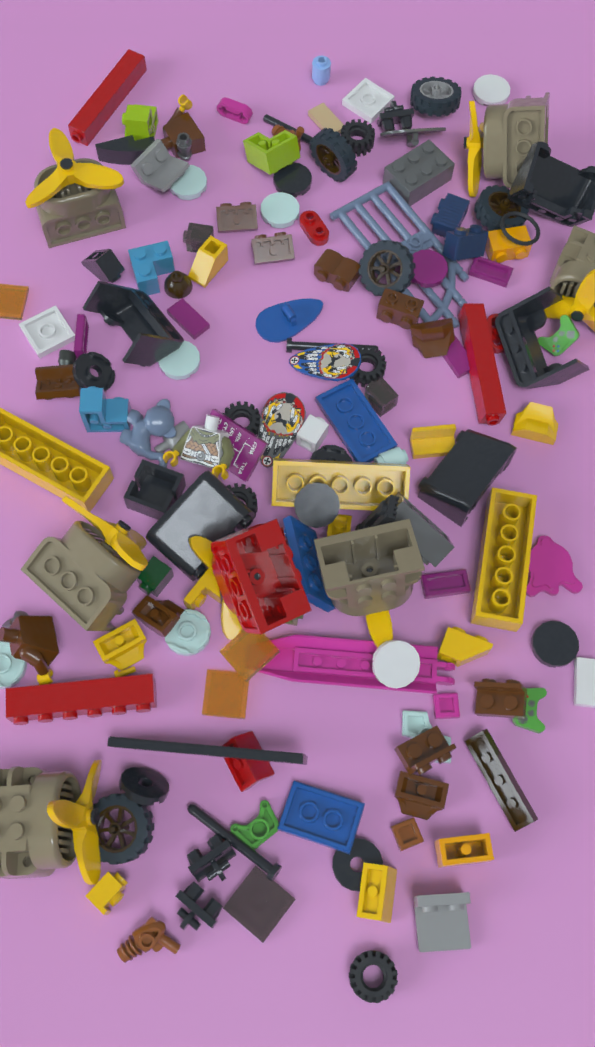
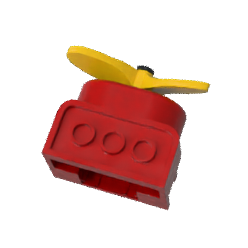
[189,519,312,640]

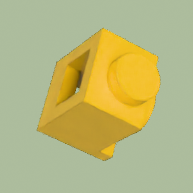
[86,872,128,915]

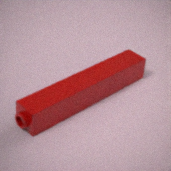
[68,49,147,146]
[458,303,506,426]

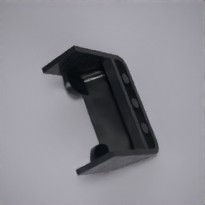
[82,281,184,367]
[495,287,590,389]

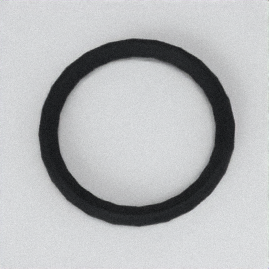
[500,211,540,246]

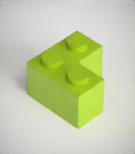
[122,104,159,141]
[243,130,301,175]

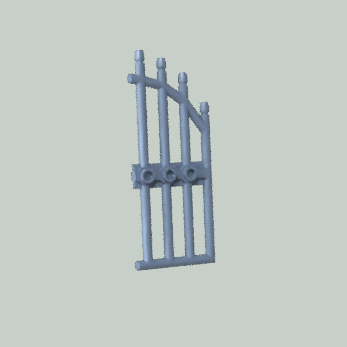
[330,181,469,328]

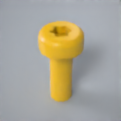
[114,666,136,677]

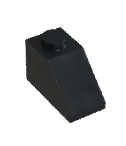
[81,249,125,283]

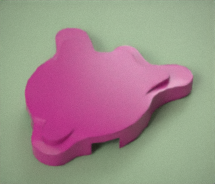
[526,536,583,597]

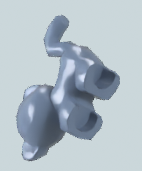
[120,399,177,468]

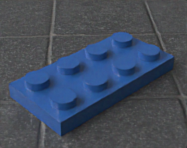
[315,379,398,462]
[283,515,336,612]

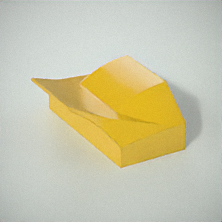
[511,402,558,445]
[93,619,147,671]

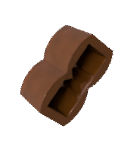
[314,249,361,292]

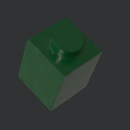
[137,556,174,597]

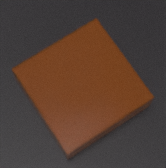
[390,817,424,852]

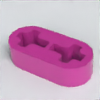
[217,97,253,124]

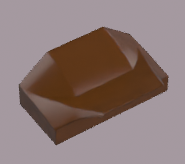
[410,318,455,358]
[132,595,185,637]
[394,771,449,820]

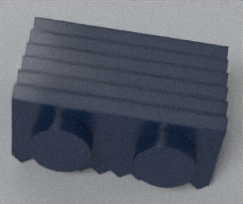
[430,193,470,238]
[442,224,488,261]

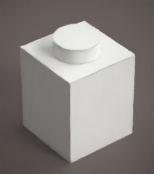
[296,414,329,453]

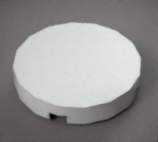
[473,74,511,106]
[372,640,420,689]

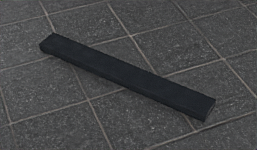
[107,736,308,765]

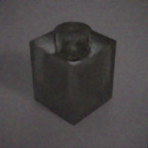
[183,222,214,253]
[364,378,399,417]

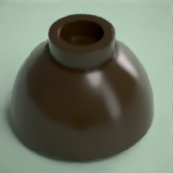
[164,271,193,299]

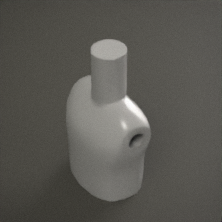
[154,421,190,453]

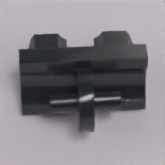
[377,100,414,132]
[187,834,236,882]
[175,882,223,931]

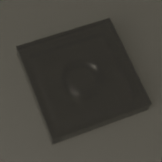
[223,866,296,943]

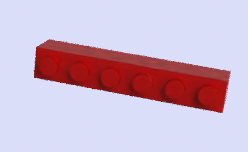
[6,673,157,725]

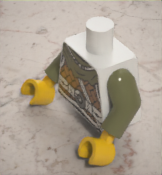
[163,415,235,480]

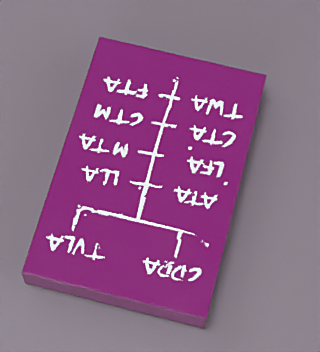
[204,409,268,482]

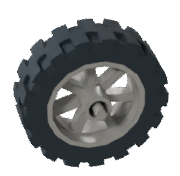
[410,76,462,117]

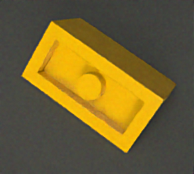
[410,424,456,459]
[356,863,397,923]

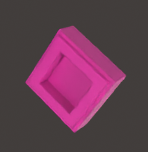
[433,693,460,719]

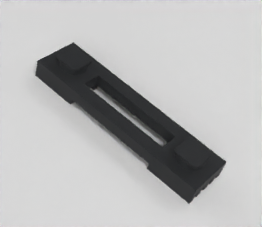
[355,495,400,530]

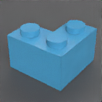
[128,241,175,295]
[79,386,131,432]

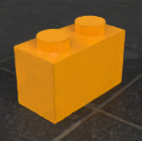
[485,225,532,263]
[434,833,494,868]

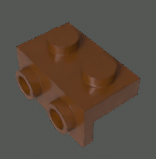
[376,288,424,330]
[35,364,81,400]

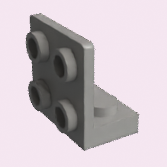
[130,139,190,192]
[413,892,471,952]

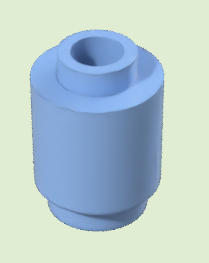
[312,55,331,86]

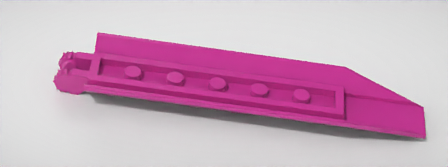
[246,635,455,694]

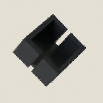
[123,459,186,520]

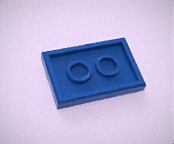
[277,781,365,855]

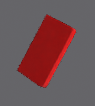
[222,731,275,792]

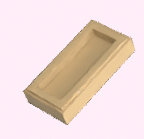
[308,103,344,134]

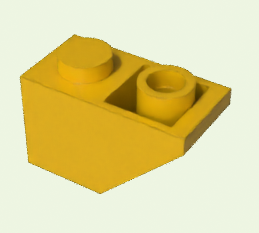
[188,235,228,288]
[437,627,493,667]

